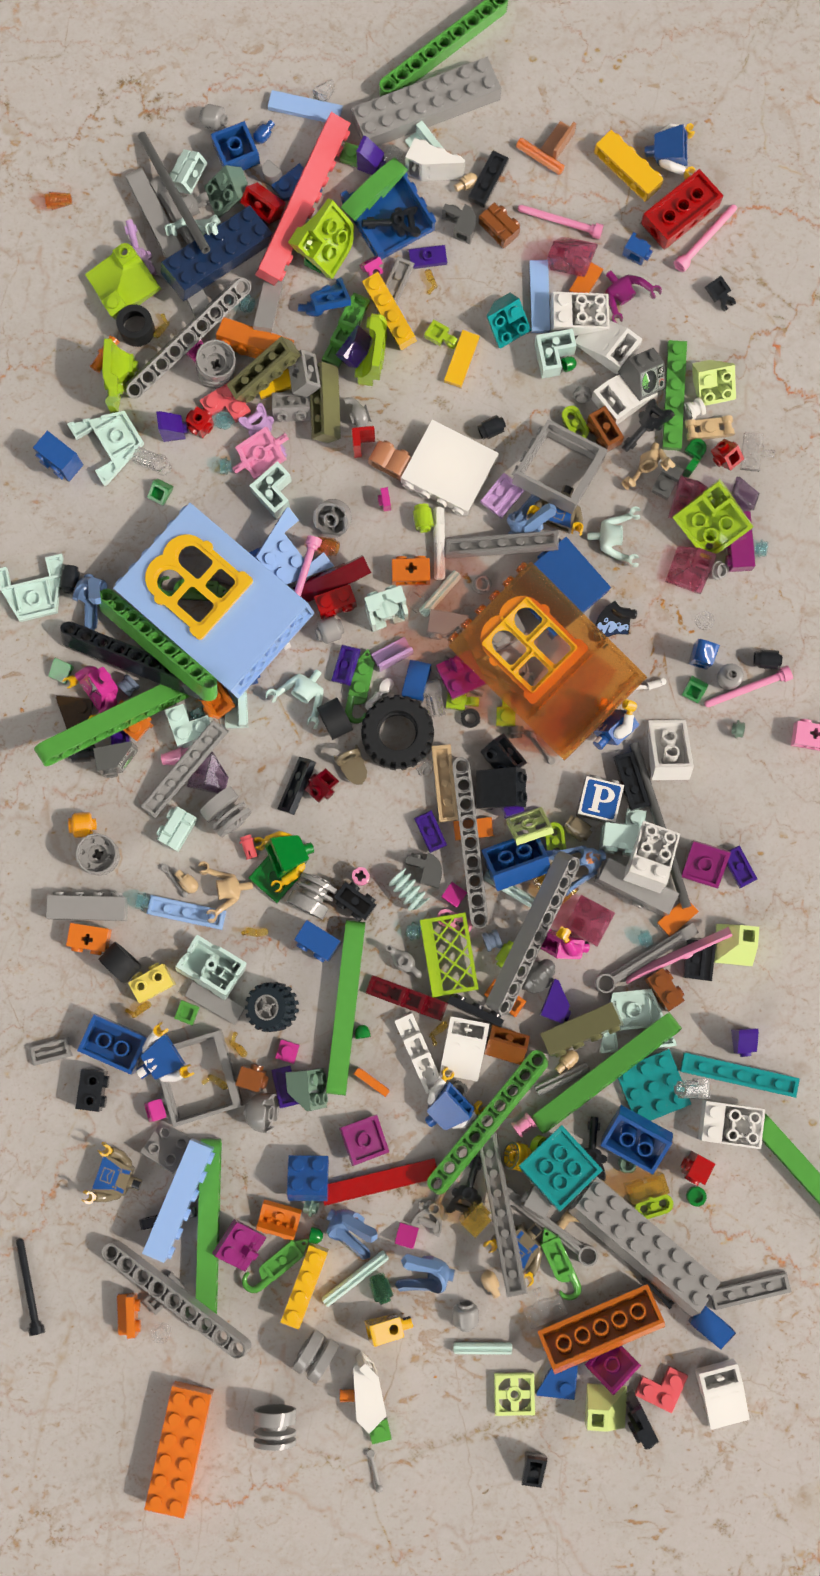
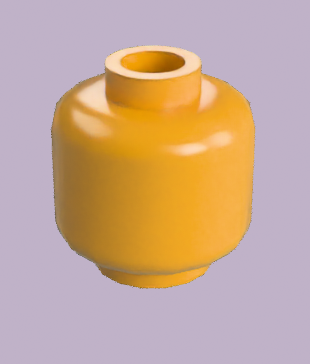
[68,812,97,838]

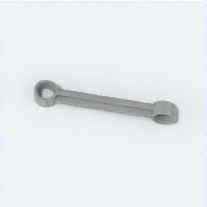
[149,176,195,245]
[595,922,699,993]
[507,1186,598,1267]

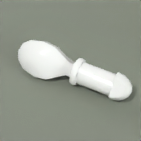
[365,678,394,710]
[628,678,666,693]

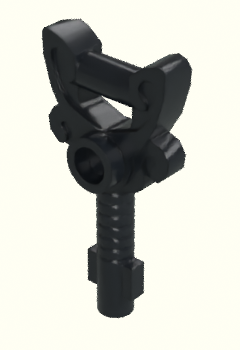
[362,206,421,237]
[622,399,675,452]
[584,1116,607,1181]
[446,1155,482,1221]

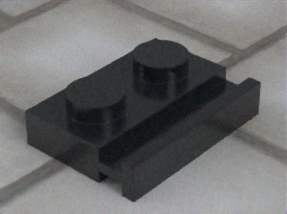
[683,939,716,981]

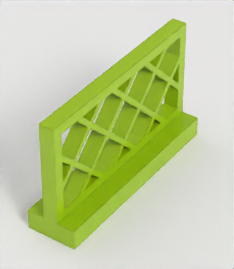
[420,912,479,997]

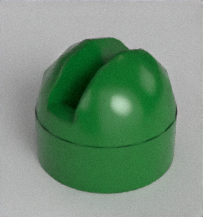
[561,356,577,372]
[355,1025,371,1039]
[308,1227,323,1244]

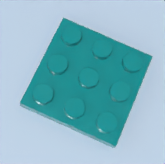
[618,1049,692,1121]
[518,1125,603,1212]

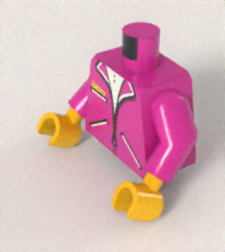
[63,666,118,719]
[540,926,590,959]

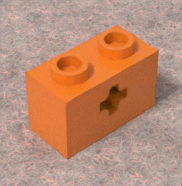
[392,556,430,586]
[66,923,112,955]

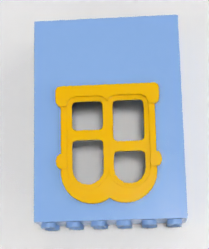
[113,503,314,699]

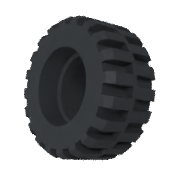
[361,695,434,771]

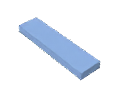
[268,90,343,122]
[529,260,550,333]
[146,895,227,930]

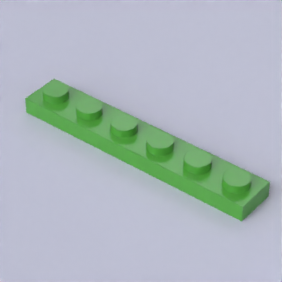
[662,340,687,451]

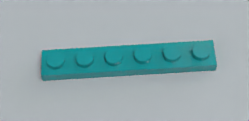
[680,1053,800,1098]

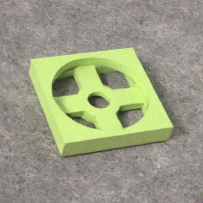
[506,807,554,845]
[494,1372,535,1416]

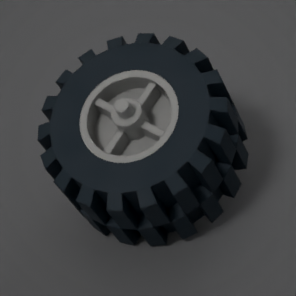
[245,982,299,1032]

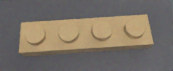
[431,744,458,823]

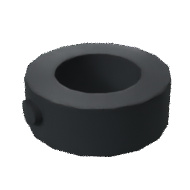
[461,708,480,728]

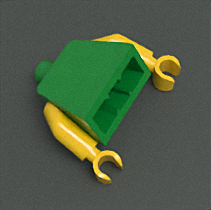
[254,831,314,893]

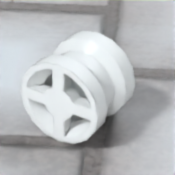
[684,397,706,419]

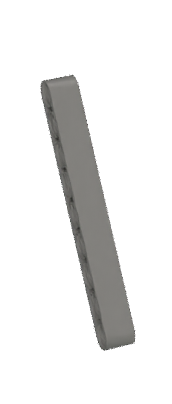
[125,167,209,316]
[124,278,251,399]
[453,757,488,928]
[486,851,580,1016]
[102,1241,251,1359]

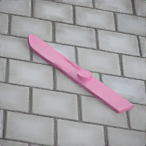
[626,927,732,984]

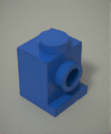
[622,232,653,265]

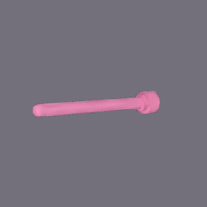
[673,204,737,272]
[517,205,604,240]
[294,535,322,597]
[704,665,793,707]

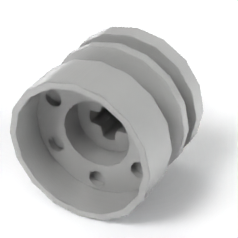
[196,340,236,389]
[200,786,252,837]
[76,833,120,876]
[287,872,338,920]
[254,1404,296,1451]

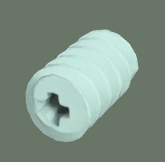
[389,868,430,911]

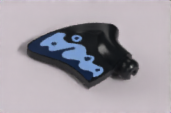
[593,601,637,642]

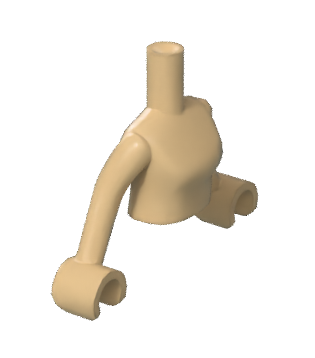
[621,443,676,490]
[198,861,253,923]

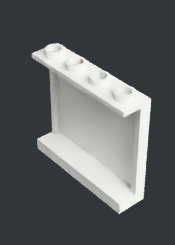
[401,420,499,517]

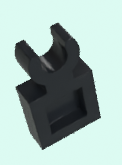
[704,276,736,312]

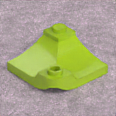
[288,199,354,279]
[85,243,162,320]
[355,313,387,386]
[102,339,139,413]
[673,478,754,556]

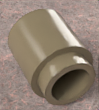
[563,815,592,842]

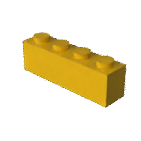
[594,130,663,202]
[362,272,417,351]
[280,1243,329,1330]

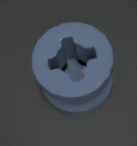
[116,674,140,698]
[482,929,503,952]

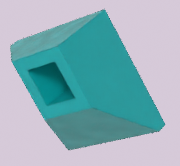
[486,292,531,349]

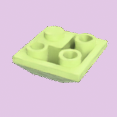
[692,360,736,406]
[714,924,759,966]
[585,1383,627,1432]

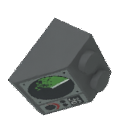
[618,347,666,401]
[93,741,138,778]

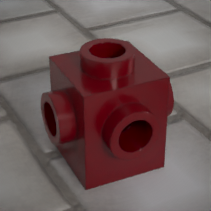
[305,768,339,803]

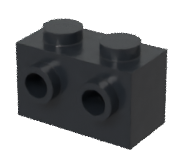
[480,733,527,769]
[334,882,377,922]
[75,1068,110,1112]

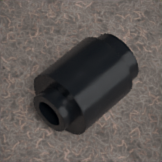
[477,415,506,440]
[59,565,80,594]
[753,649,783,669]
[68,744,96,763]

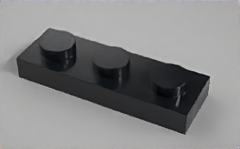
[468,150,509,208]
[613,751,650,812]
[277,757,316,815]
[447,994,504,1027]

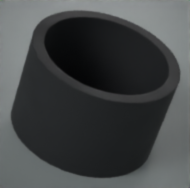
[116,304,155,347]
[317,698,353,740]
[98,942,142,984]

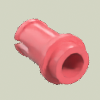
[239,834,258,860]

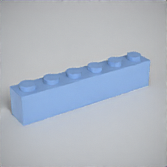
[142,1138,215,1263]

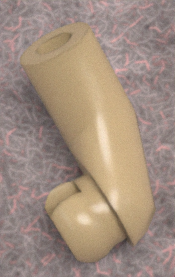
[556,1209,581,1229]

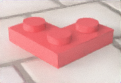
[199,381,251,423]
[635,1366,688,1413]

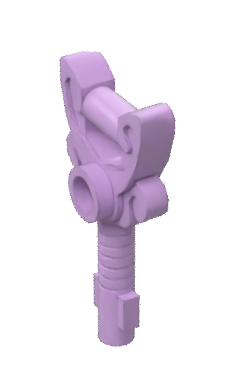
[125,220,157,275]
[238,403,287,458]

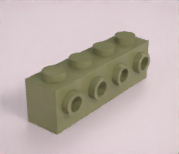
[227,336,301,403]
[310,362,341,443]
[540,1002,624,1058]

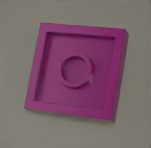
[435,649,487,700]
[681,840,731,889]
[339,1114,389,1166]
[212,1219,267,1272]
[585,1346,641,1395]

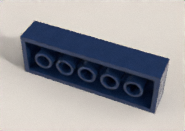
[160,205,273,302]

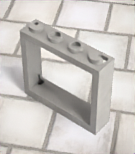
[512,419,608,514]
[156,1030,243,1127]

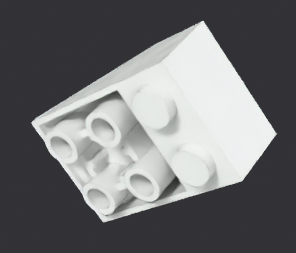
[405,138,465,182]
[549,292,609,336]
[575,320,642,375]
[591,374,658,425]
[623,820,680,893]
[439,1016,489,1082]
[698,1100,765,1149]
[695,1359,750,1430]

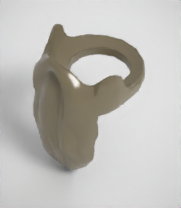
[333,744,367,785]

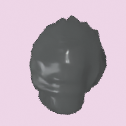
[522,959,555,993]

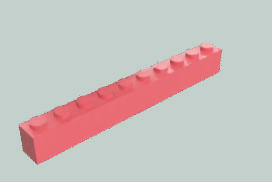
[255,112,351,286]

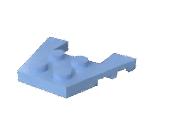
[255,507,334,585]

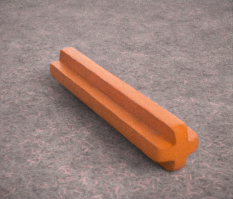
[516,138,565,175]

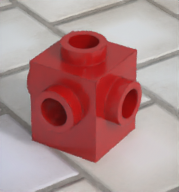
[186,406,214,439]
[711,439,744,471]

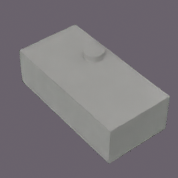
[595,858,679,916]

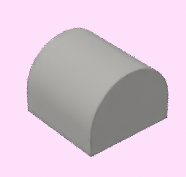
[262,159,282,186]

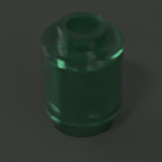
[369,1272,394,1305]

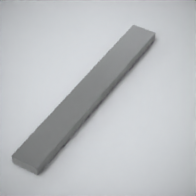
[477,1132,528,1297]

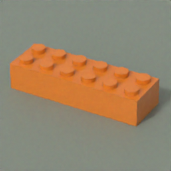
[537,1284,665,1374]
[144,1381,214,1519]

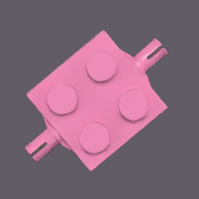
[232,427,289,480]

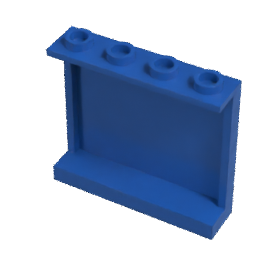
[340,172,436,260]
[507,537,611,640]

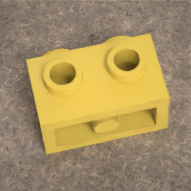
[128,962,176,1003]

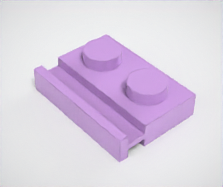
[480,473,525,519]

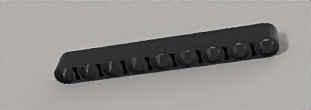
[60,621,205,701]

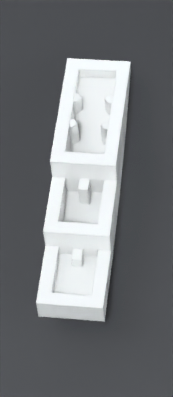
[394,1011,441,1094]

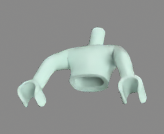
[165,215,221,236]
[587,506,641,567]
[265,669,324,729]

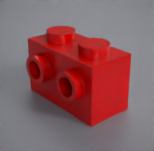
[240,182,286,223]
[314,584,357,619]
[680,1151,716,1186]

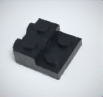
[626,1390,659,1450]

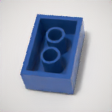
[481,838,550,891]
[77,1014,148,1075]
[600,1105,673,1174]

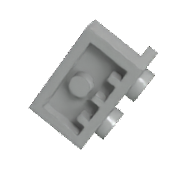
[272,392,311,422]

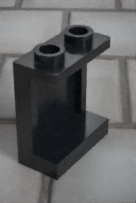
[476,767,527,810]

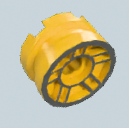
[503,1142,532,1172]

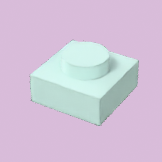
[624,808,646,829]

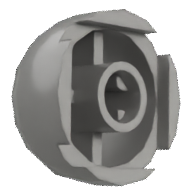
[313,499,352,538]
[244,1093,279,1133]

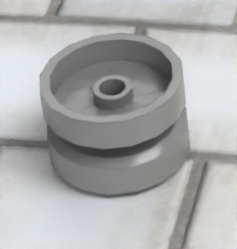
[292,1329,339,1384]

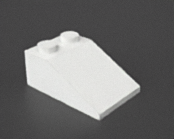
[648,720,694,780]

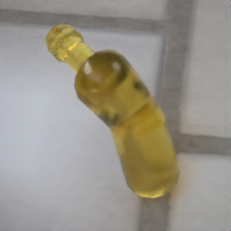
[425,269,437,295]
[153,313,170,338]
[241,927,268,937]
[125,1001,152,1018]
[429,1021,448,1046]
[229,1032,248,1058]
[202,1074,228,1090]

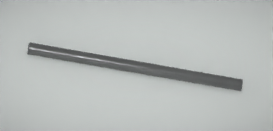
[138,132,210,254]
[629,742,691,909]

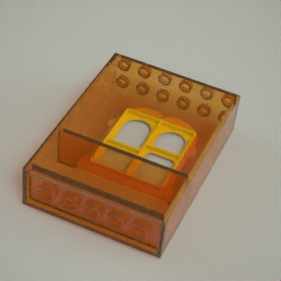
[447,561,647,761]

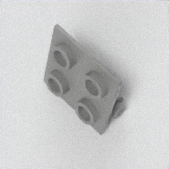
[140,1121,191,1174]

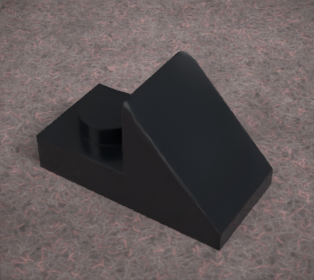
[521,1451,547,1488]

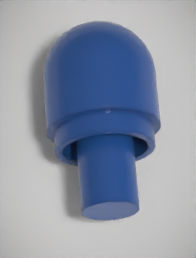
[253,120,275,144]
[298,301,324,317]

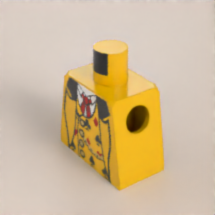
[364,1313,413,1347]

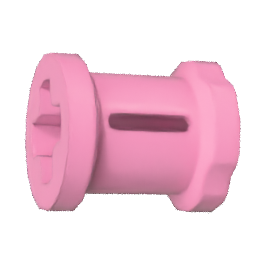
[352,867,369,886]
[511,1112,537,1138]

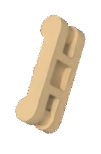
[685,415,735,441]

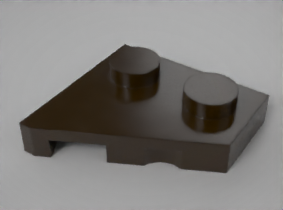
[56,695,93,729]

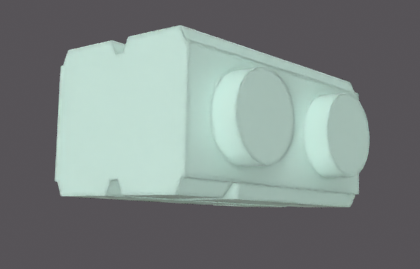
[169,149,207,195]
[156,806,198,852]

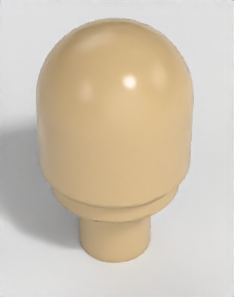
[454,173,478,192]
[175,870,199,893]
[554,1050,579,1074]
[481,1270,501,1299]

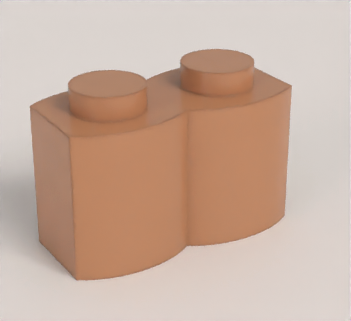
[368,440,412,481]

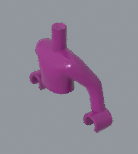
[605,270,662,323]

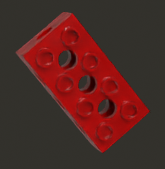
[640,169,724,250]

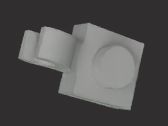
[183,192,210,216]

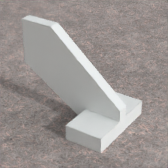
[353,1351,386,1433]

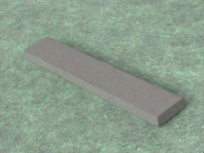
[445,530,559,559]
[141,719,229,818]

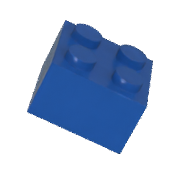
[211,121,260,170]
[33,430,83,482]
[294,920,341,962]
[287,1155,329,1201]

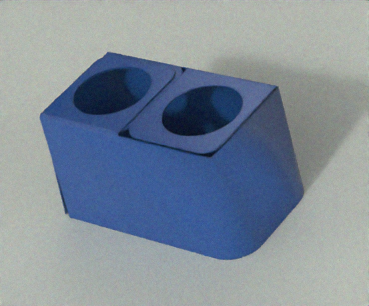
[689,639,720,670]
[401,660,431,703]
[688,1306,736,1350]

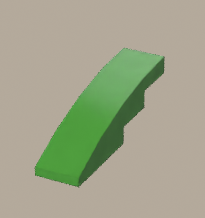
[341,157,408,221]
[322,293,370,369]

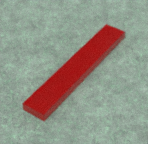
[323,1158,437,1206]

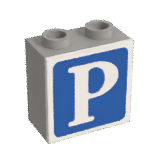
[576,775,624,823]

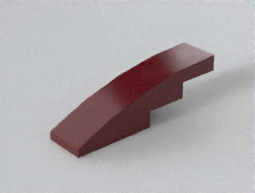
[293,555,371,602]
[366,975,448,1021]

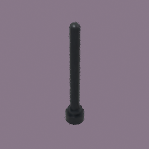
[16,1238,45,1336]

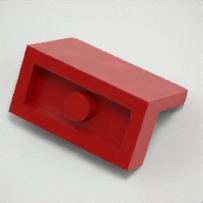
[352,426,375,458]

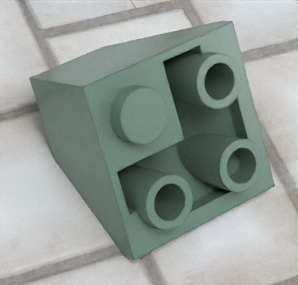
[204,165,248,219]
[286,1068,328,1111]

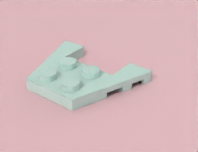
[67,411,144,487]
[0,554,64,622]
[600,989,677,1053]

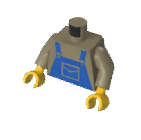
[526,485,584,536]
[82,1142,143,1204]
[483,1222,543,1288]

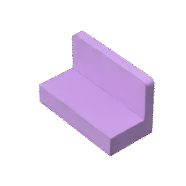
[371,637,413,672]

